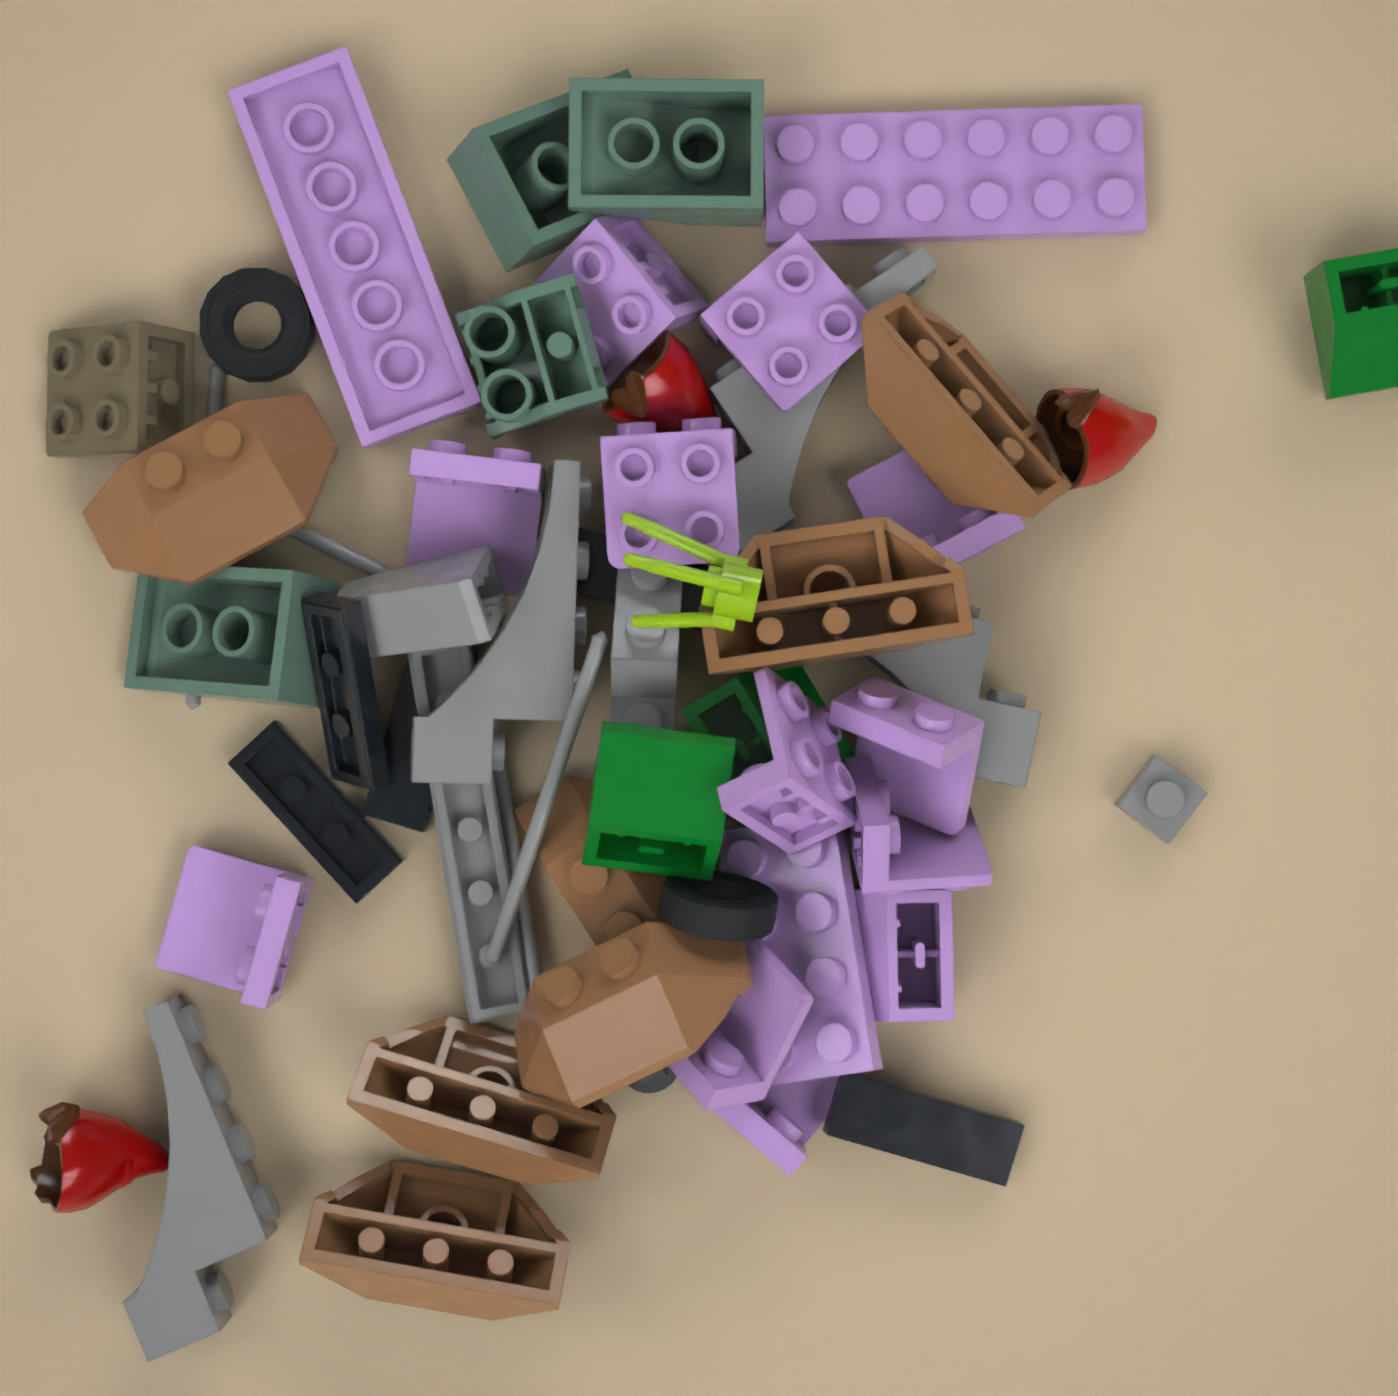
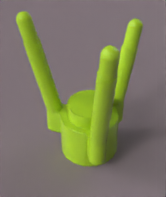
[621,512,764,632]

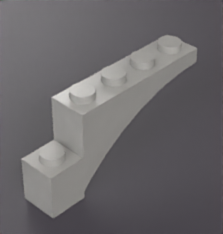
[710,246,938,554]
[410,460,591,785]
[609,568,683,730]
[864,606,1041,788]
[123,994,280,1362]

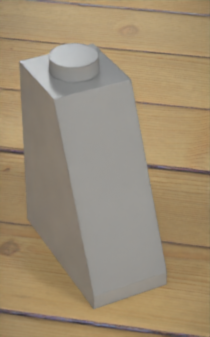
[337,543,509,658]

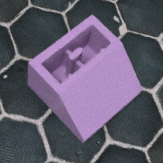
[854,886,955,1022]

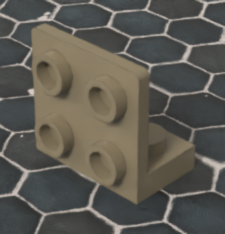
[46,320,195,458]

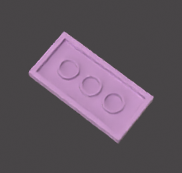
[719,827,883,1085]

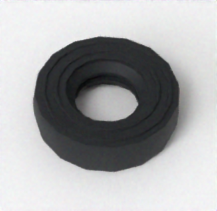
[200,268,315,382]
[659,871,778,941]

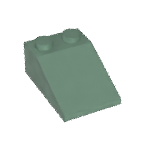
[447,69,632,273]
[568,78,764,226]
[124,567,339,708]

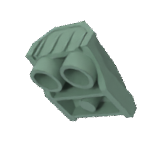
[455,273,610,440]

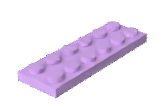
[227,46,483,450]
[764,104,1147,247]

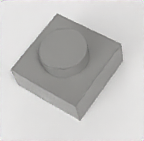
[1114,755,1207,844]

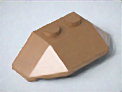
[861,291,1072,518]
[82,393,339,586]
[699,516,975,675]
[514,775,669,946]
[514,922,754,1108]
[346,1015,617,1185]
[299,1160,571,1321]

